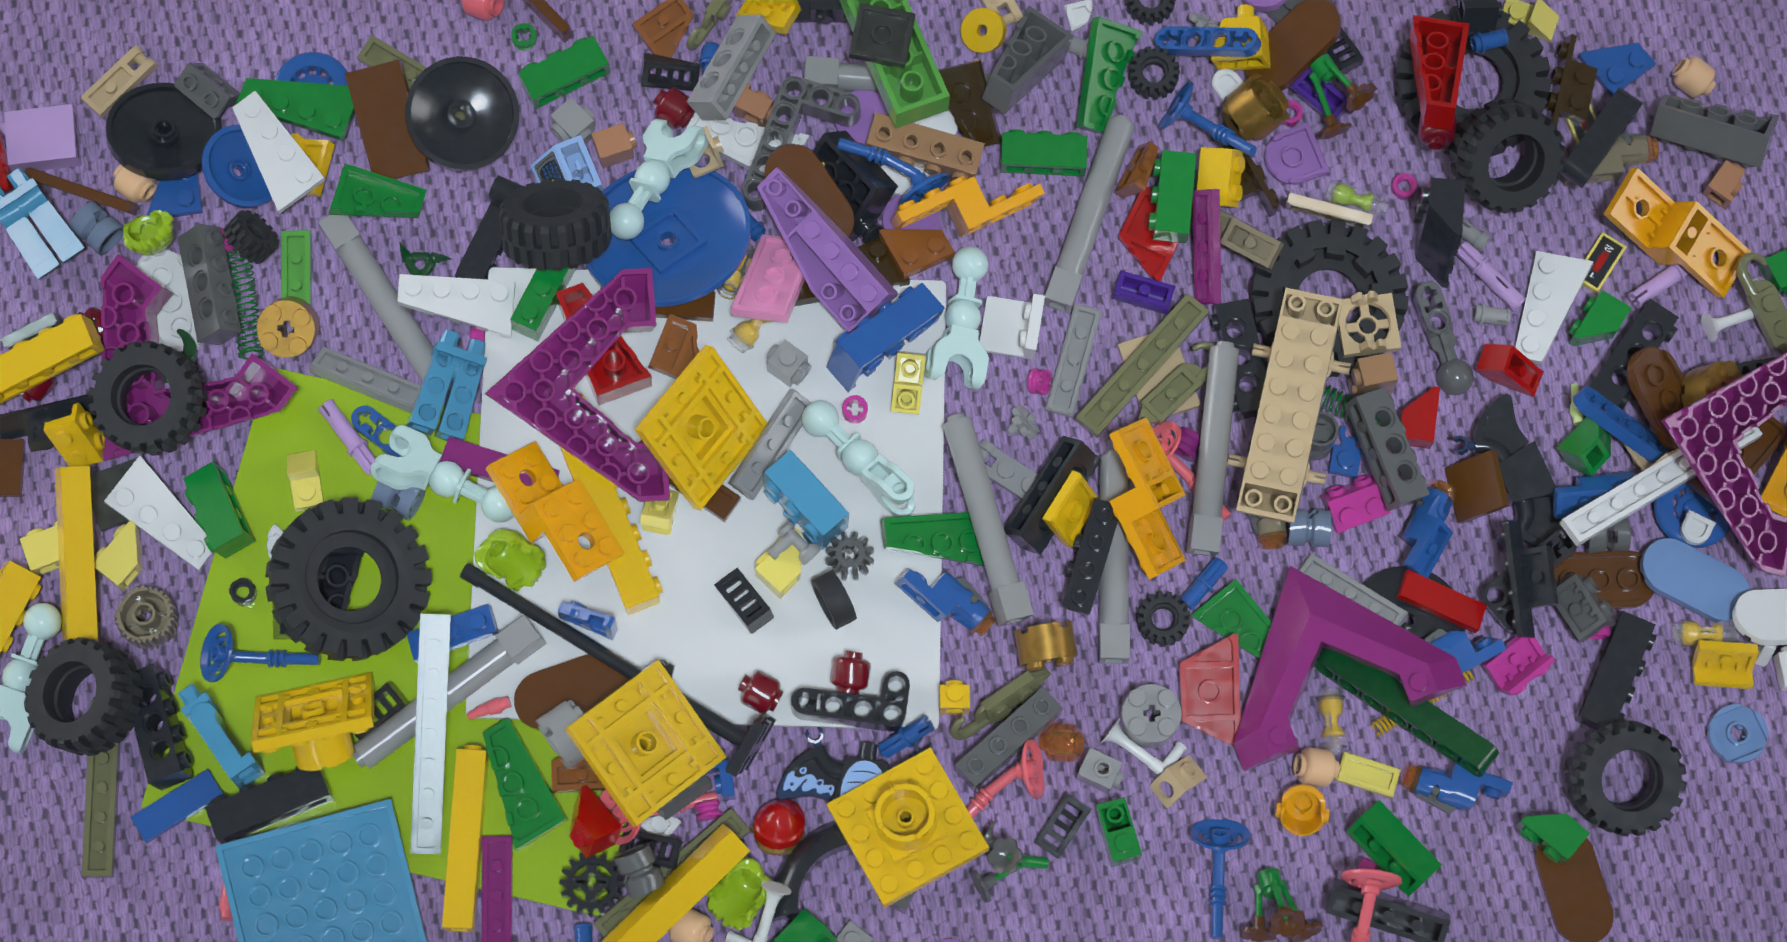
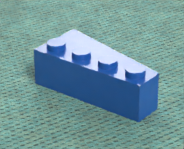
[826,283,945,393]

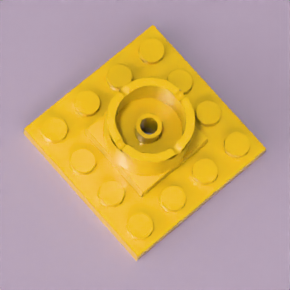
[634,345,767,511]
[564,660,726,827]
[251,672,374,771]
[826,747,990,908]

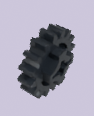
[559,853,625,918]

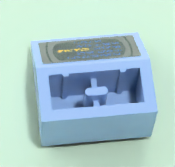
[530,135,604,193]

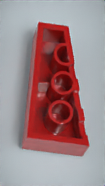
[1409,15,1469,131]
[556,283,652,406]

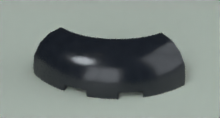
[772,822,849,921]

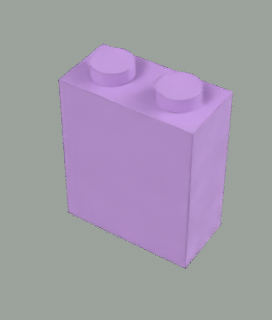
[1,104,82,172]

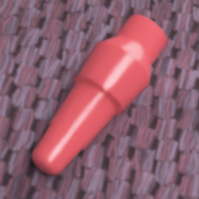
[467,696,512,720]
[219,885,233,921]

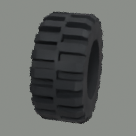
[1449,99,1565,213]
[499,179,612,271]
[88,341,208,456]
[24,637,143,756]
[1565,719,1687,837]

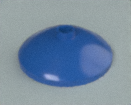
[202,125,272,208]

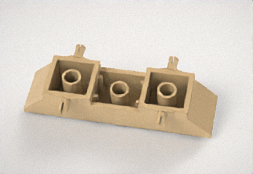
[1227,288,1351,524]

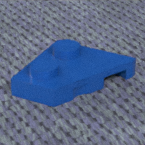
[1577,42,1656,98]
[147,172,203,218]
[557,601,618,641]

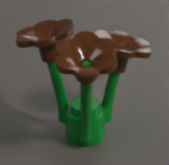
[1309,54,1378,140]
[1241,868,1323,942]

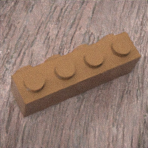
[866,112,985,180]

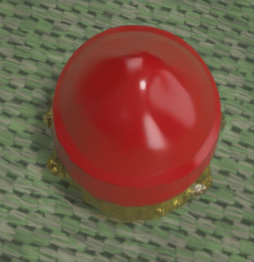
[750,799,806,856]

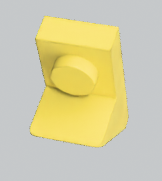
[1503,0,1560,42]
[287,450,324,512]
[640,490,679,535]

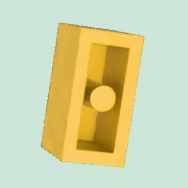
[1197,147,1245,208]

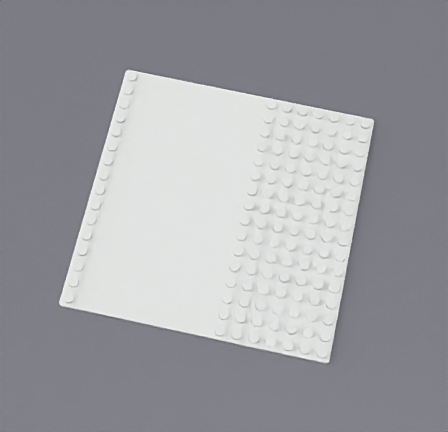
[466,267,946,730]

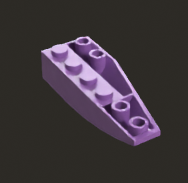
[757,167,899,333]

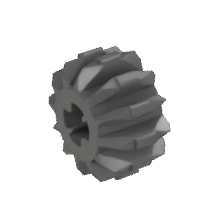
[825,531,874,581]

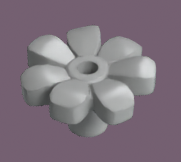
[1188,12,1220,41]
[1008,405,1040,440]

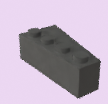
[982,5,1074,114]
[1650,94,1779,168]

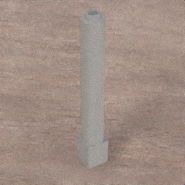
[804,56,991,94]
[1044,115,1135,314]
[318,215,433,382]
[1186,341,1239,557]
[943,413,1034,627]
[1099,450,1130,664]
[353,615,546,769]

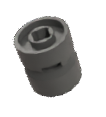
[1309,411,1339,461]
[1583,517,1631,553]
[613,843,665,898]

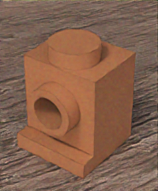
[733,83,774,127]
[1702,160,1745,210]

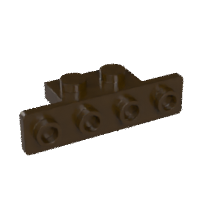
[1545,34,1598,129]
[1218,111,1279,217]

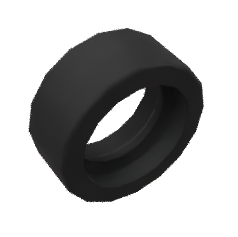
[811,570,857,630]

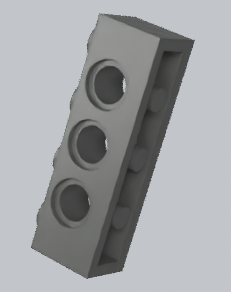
[177,224,242,345]
[1344,387,1429,512]
[954,687,1063,792]

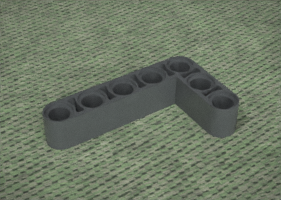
[743,76,861,211]

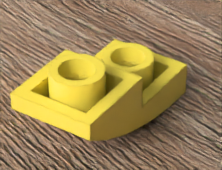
[891,351,926,415]

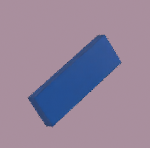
[130,769,224,844]

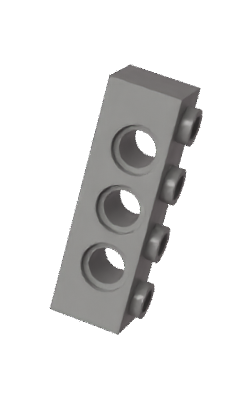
[687,15,777,120]

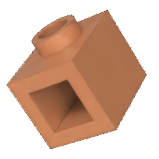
[591,123,637,168]

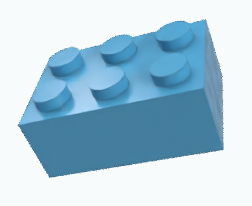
[764,449,849,550]

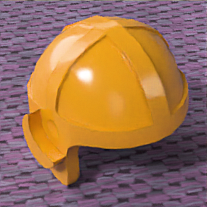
[1275,783,1330,836]

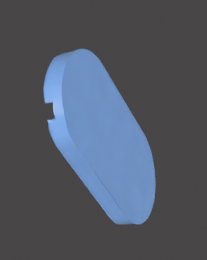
[1640,538,1751,623]

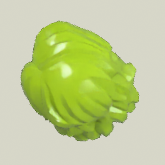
[123,210,174,256]
[474,529,546,592]
[706,858,771,931]

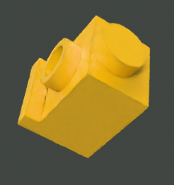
[939,680,970,715]

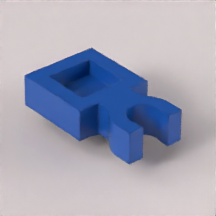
[1328,426,1362,479]

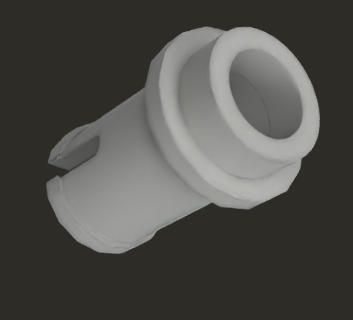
[1068,36,1089,60]
[1462,218,1491,251]
[1472,303,1511,327]

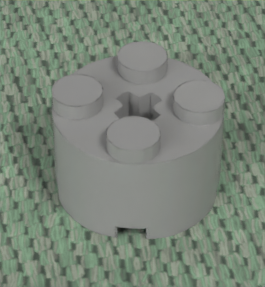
[1120,684,1182,749]
[535,700,585,770]

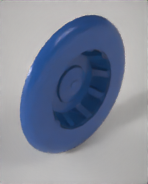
[274,52,348,86]
[1654,483,1731,548]

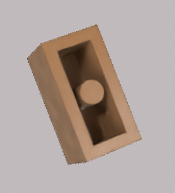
[1348,352,1399,397]

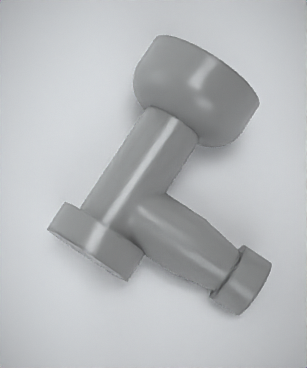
[767,522,821,565]

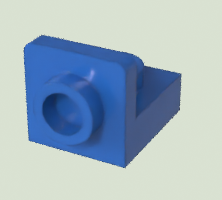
[706,760,736,801]

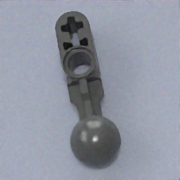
[1412,281,1474,396]

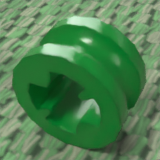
[511,23,537,51]

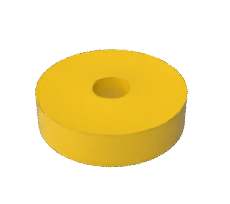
[961,8,1007,53]

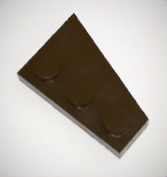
[938,59,1002,147]

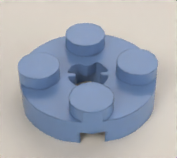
[1707,704,1768,764]

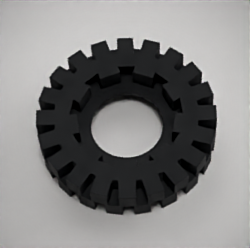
[1394,6,1551,157]
[1250,219,1409,377]
[265,497,432,662]

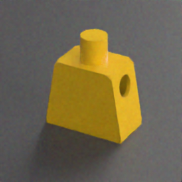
[1211,4,1271,71]

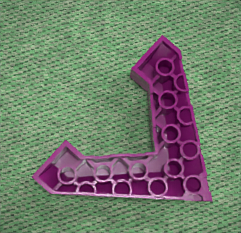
[101,254,298,461]
[485,268,670,502]
[1661,352,1787,577]
[1234,566,1467,771]

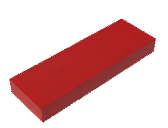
[1396,569,1486,633]

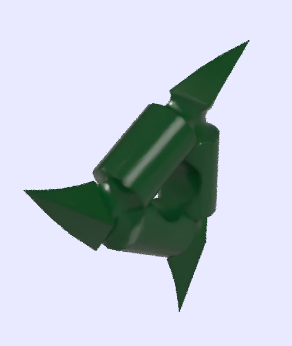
[400,242,452,276]

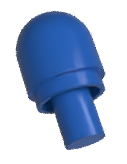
[699,42,720,73]

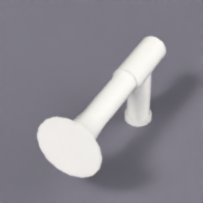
[1701,278,1759,342]
[1101,719,1187,785]
[725,881,792,942]

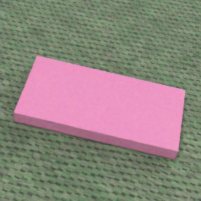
[731,234,805,323]

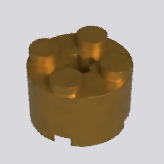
[1223,74,1291,140]
[257,296,319,358]
[1681,360,1743,408]
[1014,621,1078,672]

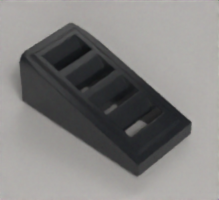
[1323,26,1364,74]
[640,53,700,91]
[714,568,774,634]
[355,682,410,740]
[1034,792,1092,859]
[618,830,683,870]

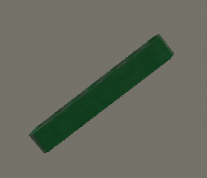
[1314,648,1499,777]

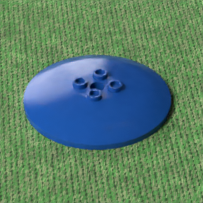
[586,165,751,307]

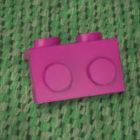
[1320,475,1390,534]
[1481,636,1555,696]

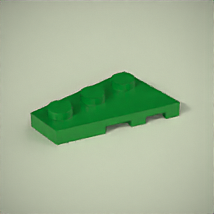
[328,163,426,218]
[1191,579,1272,660]

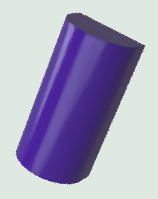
[1290,67,1348,121]
[1112,270,1176,315]

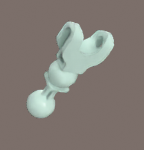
[610,119,708,240]
[924,246,989,390]
[802,400,915,517]
[371,425,514,523]
[0,603,62,754]

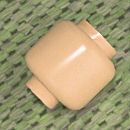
[1673,56,1716,98]
[113,164,157,203]
[1293,747,1340,787]
[669,909,714,942]

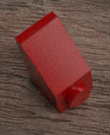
[1476,344,1543,397]
[1399,386,1440,449]
[569,785,622,858]

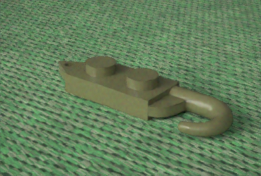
[686,0,733,50]
[1736,252,1787,354]
[1138,341,1216,425]
[950,668,1051,740]

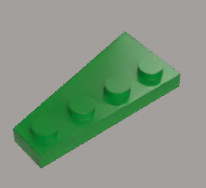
[1076,17,1143,134]
[236,78,355,141]
[881,512,985,567]
[482,717,568,851]

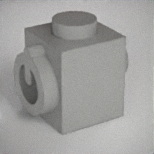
[550,98,596,144]
[766,339,812,388]
[1076,748,1124,794]

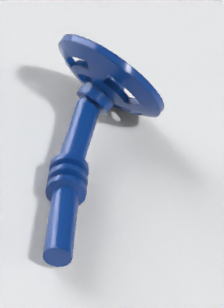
[1158,81,1257,157]
[837,138,950,205]
[200,624,321,683]
[1190,819,1250,939]

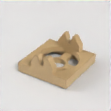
[1338,291,1402,358]

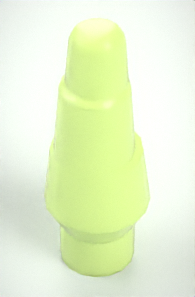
[1570,383,1584,426]

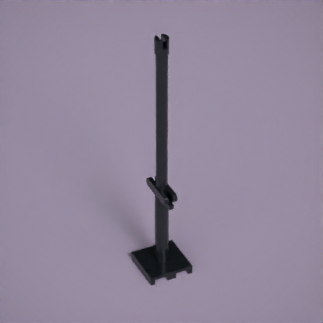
[460,563,777,777]

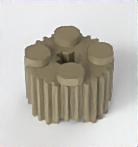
[114,585,180,650]

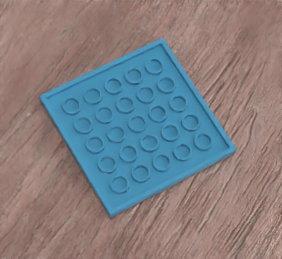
[215,799,427,942]

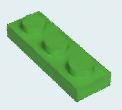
[281,230,312,307]

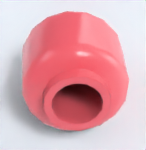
[461,0,504,21]

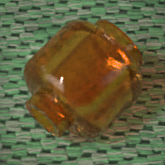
[1039,723,1085,762]

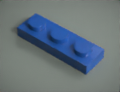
[407,604,499,663]

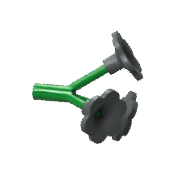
[970,821,1049,903]

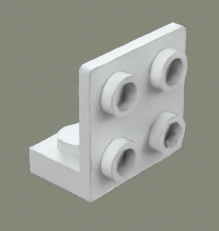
[980,294,1045,360]

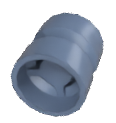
[69,201,123,255]
[371,481,426,521]
[1286,508,1331,548]

